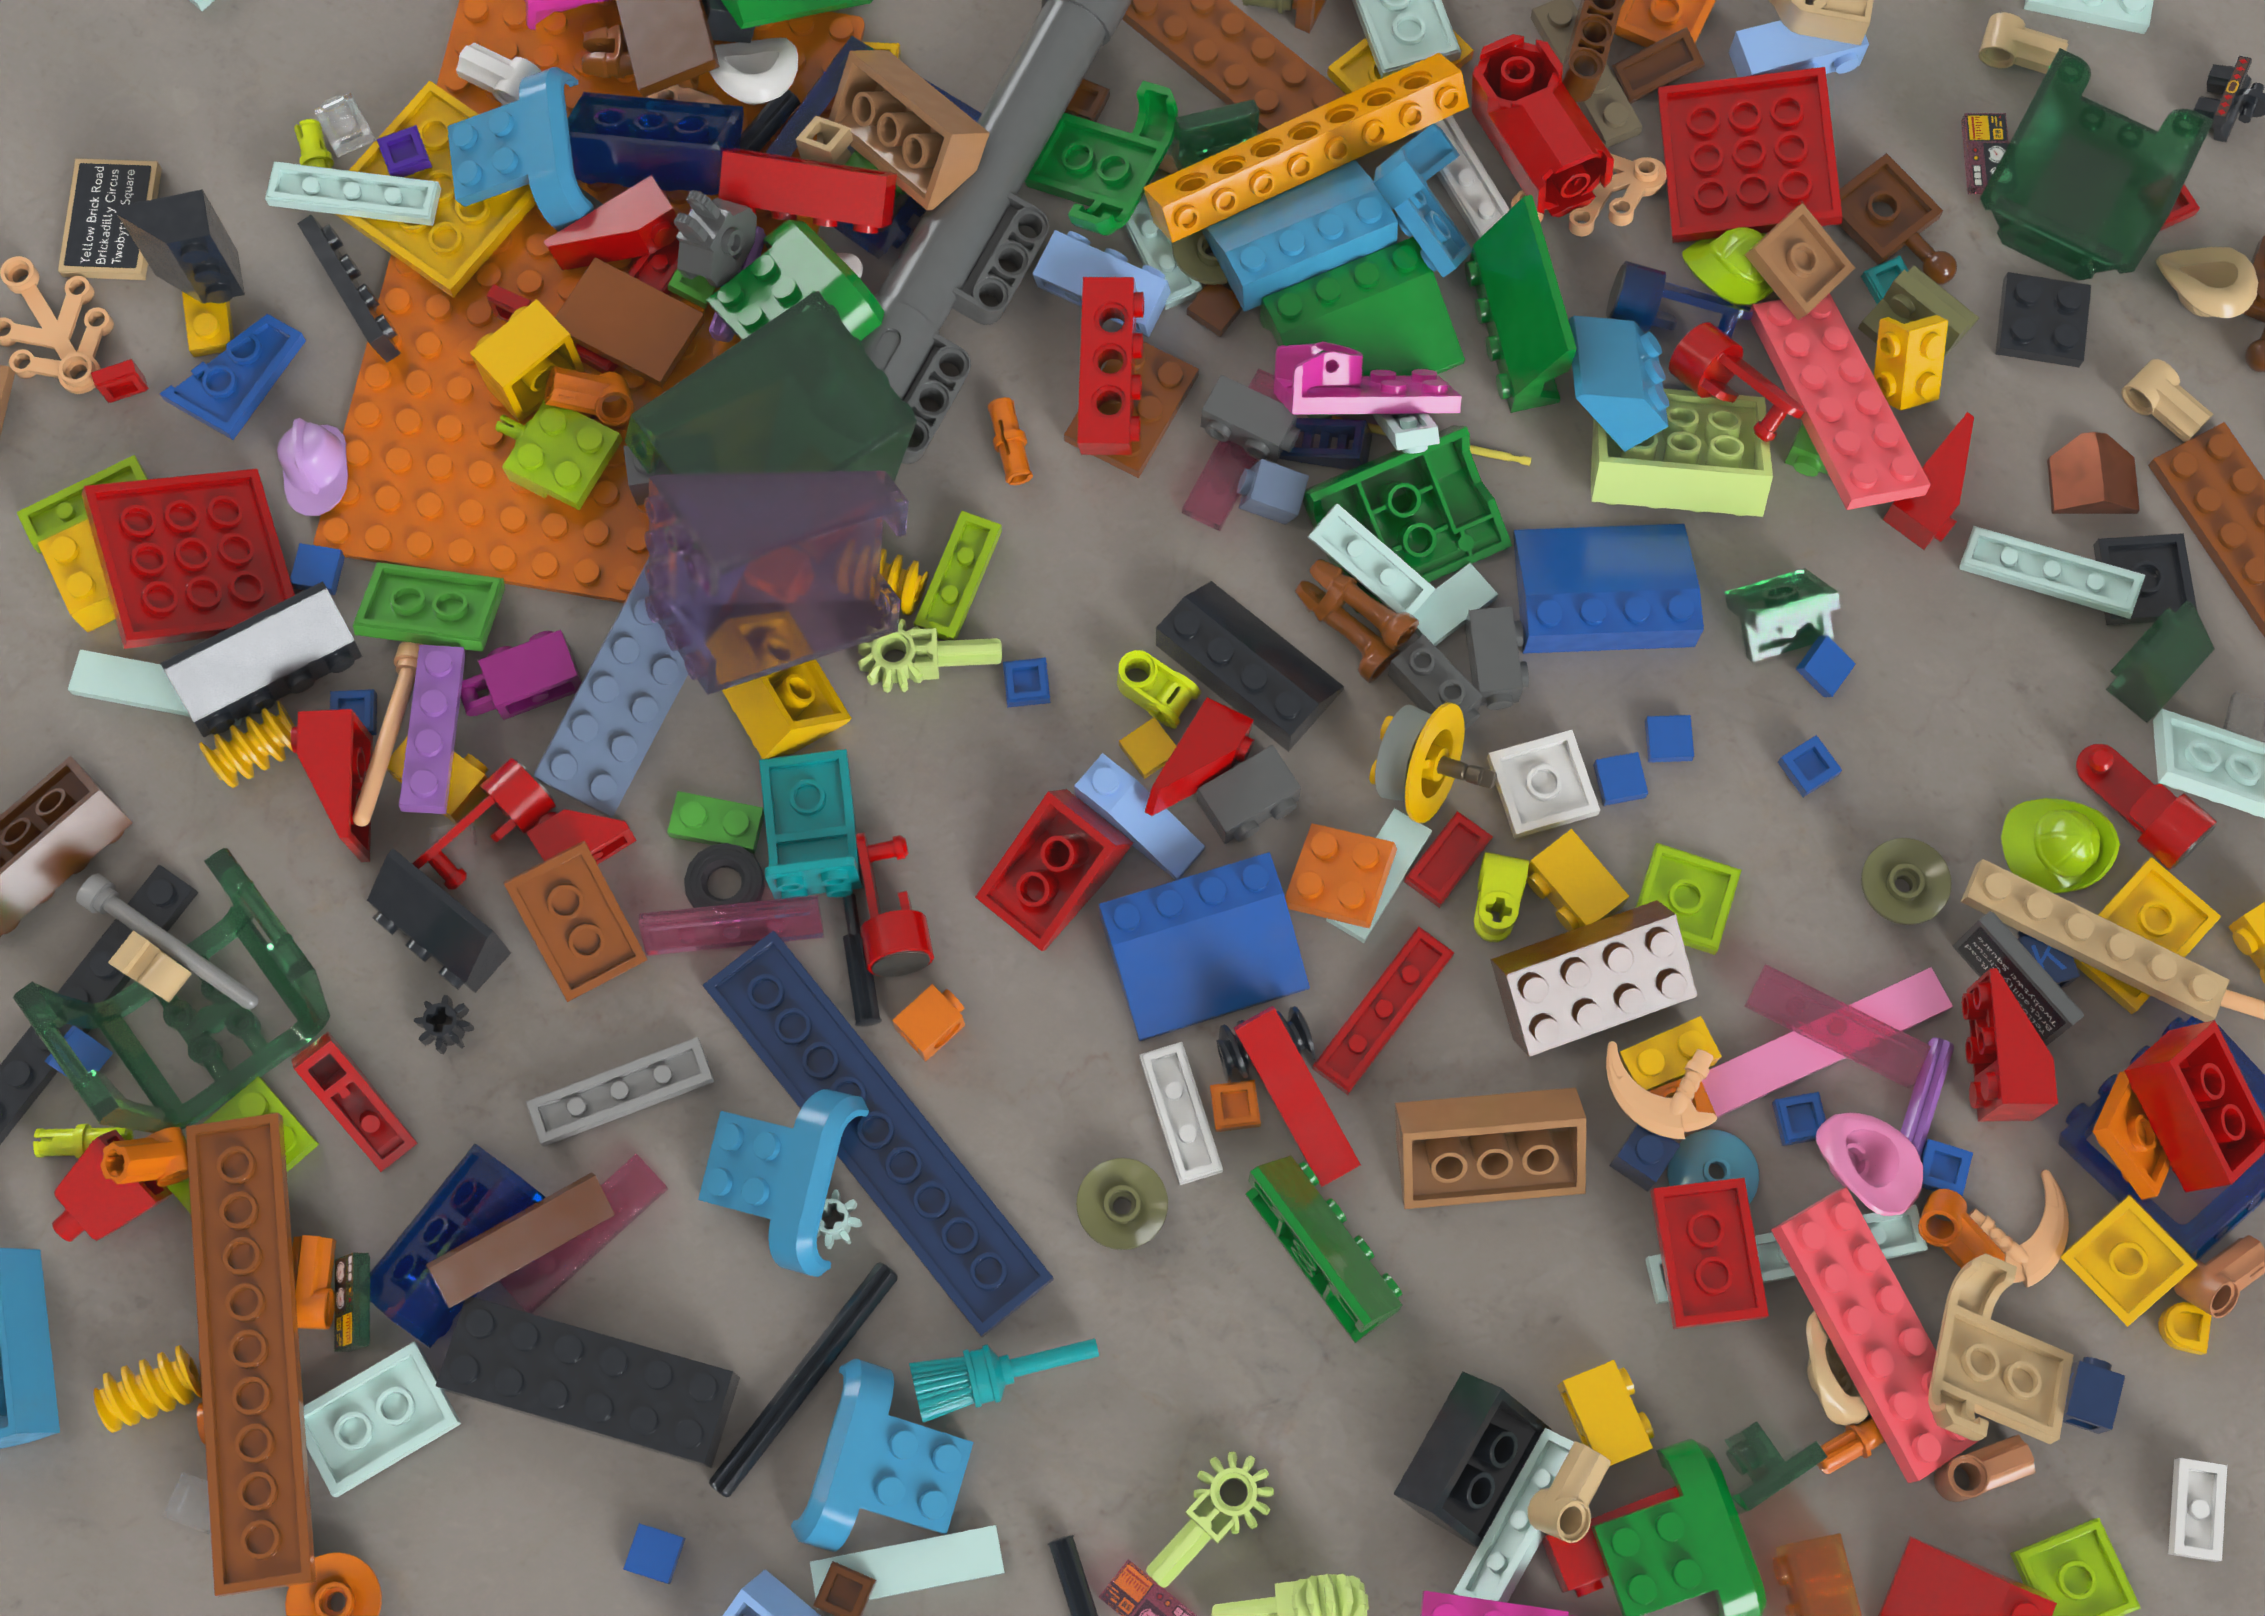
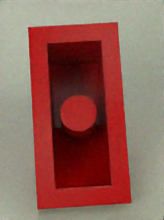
[526,809,637,865]

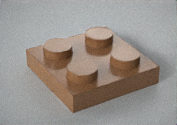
[1745,203,1855,320]

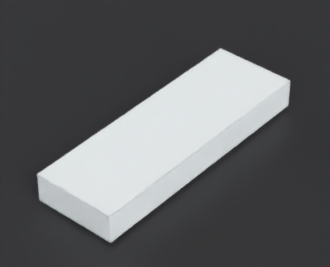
[1139,1042,1223,1186]

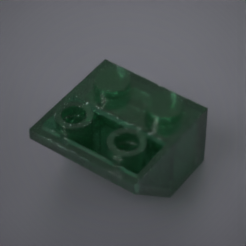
[2106,600,2215,723]

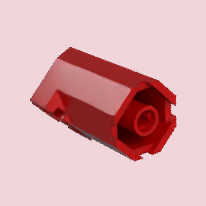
[1471,34,1614,218]

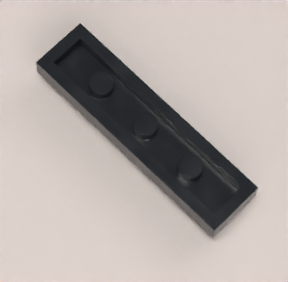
[297,215,401,362]

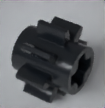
[414,995,474,1054]

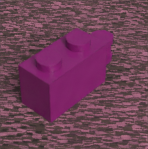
[460,630,582,720]

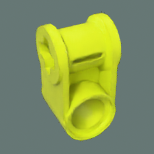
[1117,650,1201,729]
[1474,852,1529,942]

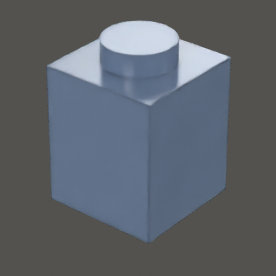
[1237,459,1309,525]

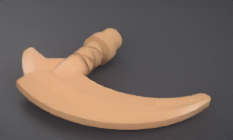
[1606,1041,1717,1139]
[1969,1170,2069,1288]

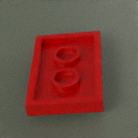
[1650,1177,1769,1329]

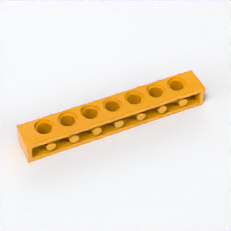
[1143,53,1469,243]

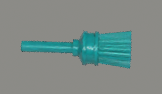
[909,1338,1099,1423]

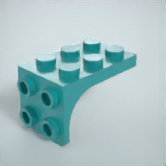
[759,749,863,903]

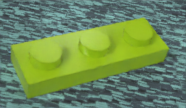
[16,455,148,553]
[914,510,1002,641]

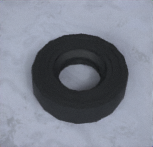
[684,843,765,923]

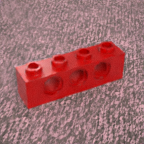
[1077,277,1144,455]

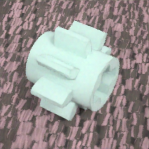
[817,1189,862,1249]

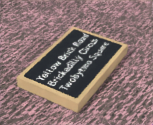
[58,158,162,280]

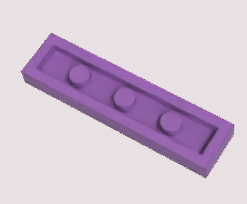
[399,645,466,814]

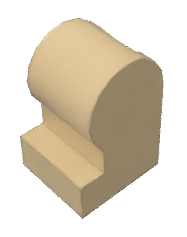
[795,116,853,165]
[108,930,192,1003]

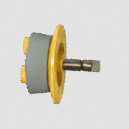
[1369,702,1497,823]

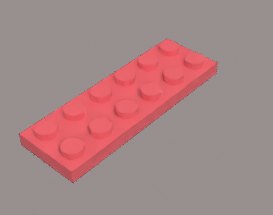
[1748,293,1931,510]
[1771,1187,1980,1483]

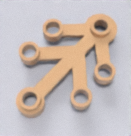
[1511,144,1667,237]
[0,256,114,394]

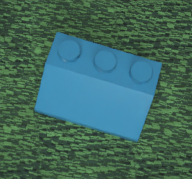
[1568,315,1669,452]

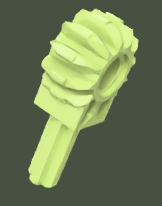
[858,618,1002,693]
[1146,1452,1274,1588]
[1211,1573,1369,1616]

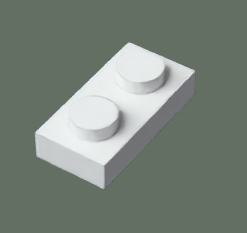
[2168,1458,2227,1562]

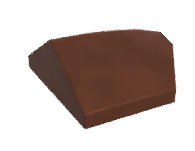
[2047,432,2140,514]

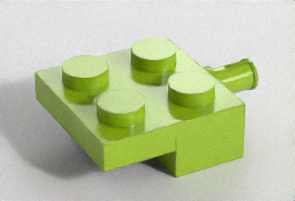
[495,401,623,510]

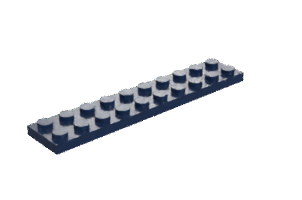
[703,930,1054,1338]

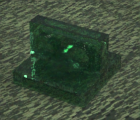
[1169,99,1260,171]
[1724,568,1841,662]
[1724,1421,1827,1515]

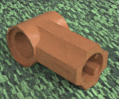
[2174,1235,2265,1318]
[1934,1434,2036,1502]

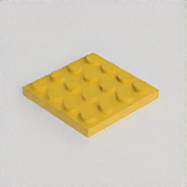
[335,80,536,298]

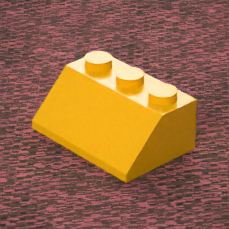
[700,613,852,759]

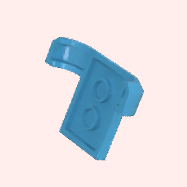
[447,67,594,231]
[1374,123,1472,277]
[698,1089,869,1277]
[791,1359,974,1552]

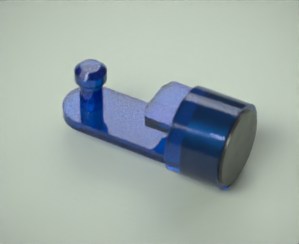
[1606,261,1754,340]

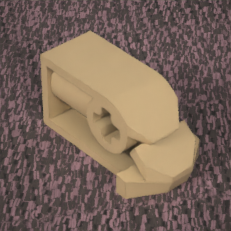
[1769,0,1874,45]

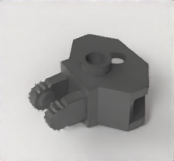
[674,190,757,288]

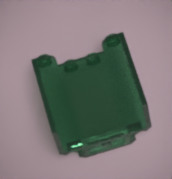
[1980,48,2214,281]

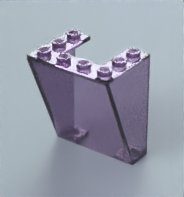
[645,471,909,695]

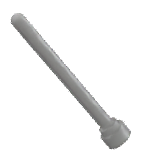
[76,873,258,1009]

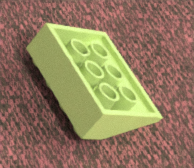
[1591,388,1773,517]

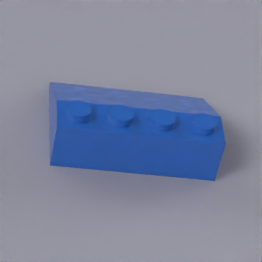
[1513,523,1704,654]
[1099,852,1310,1042]

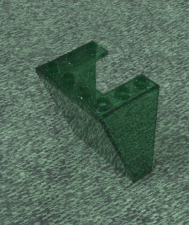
[625,291,917,573]

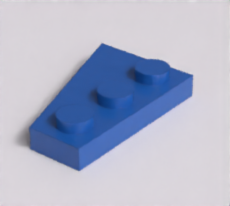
[160,314,306,440]

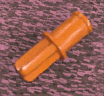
[1813,1416,1885,1474]

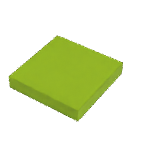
[1635,843,1741,955]
[2010,1518,2141,1616]

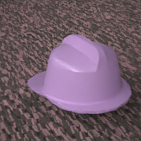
[277,418,348,516]

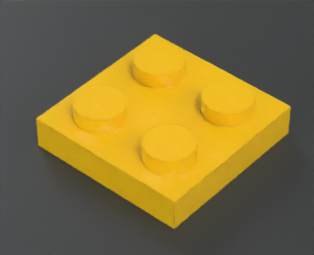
[2060,1194,2198,1327]

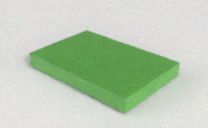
[353,562,505,652]

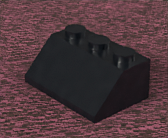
[116,189,245,304]
[367,848,511,993]
[1394,1371,1552,1549]

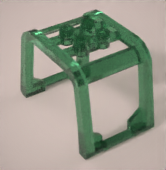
[13,848,330,1133]

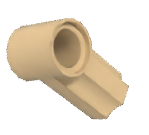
[1979,12,2068,77]
[2121,359,2214,443]
[1528,1441,1611,1543]

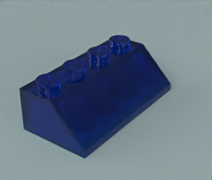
[567,92,744,195]
[357,1144,546,1348]

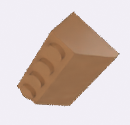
[829,50,990,210]
[1395,1087,1586,1209]

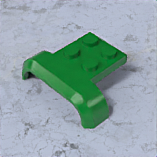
[1025,80,1178,236]
[706,219,884,355]
[1591,1439,1766,1616]

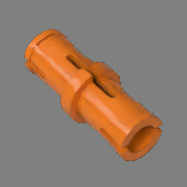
[987,397,1033,485]

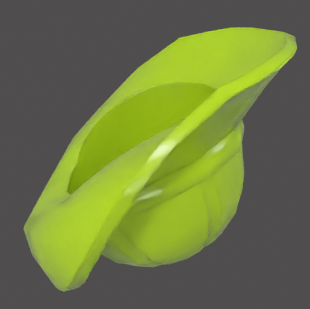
[1682,227,1774,305]
[2001,798,2120,893]

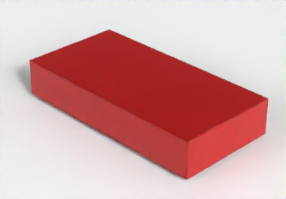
[1404,811,1493,908]

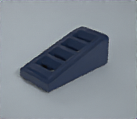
[1279,418,1372,470]

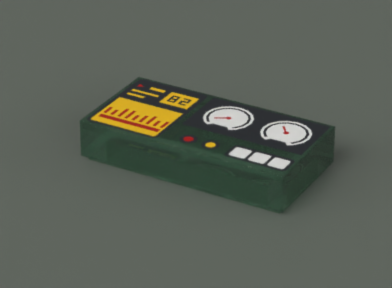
[334,1252,370,1352]

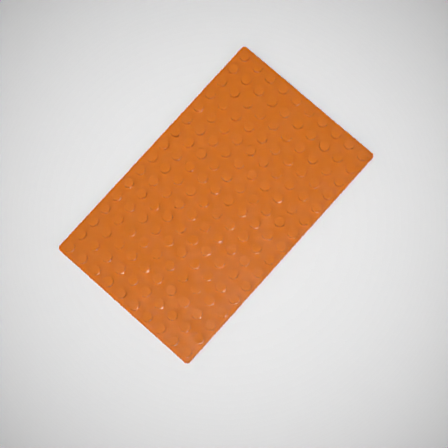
[313,0,865,620]

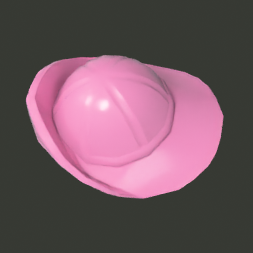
[1816,1113,1923,1216]

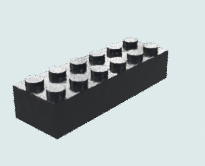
[436,1296,740,1468]

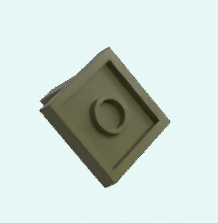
[1858,265,1979,358]

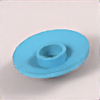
[1667,1129,1759,1204]

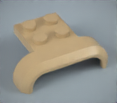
[1928,1253,2074,1444]

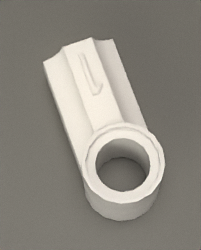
[456,43,541,105]

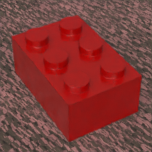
[2124,1020,2265,1193]

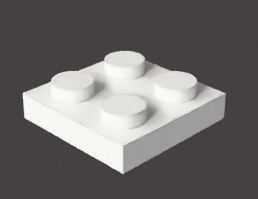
[1487,730,1600,839]

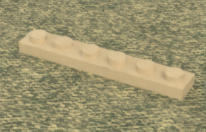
[1961,859,2230,1022]

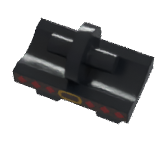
[2194,56,2265,142]

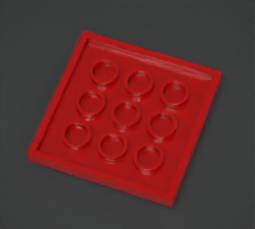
[1658,67,1843,243]
[81,468,295,649]

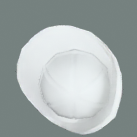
[709,38,798,105]

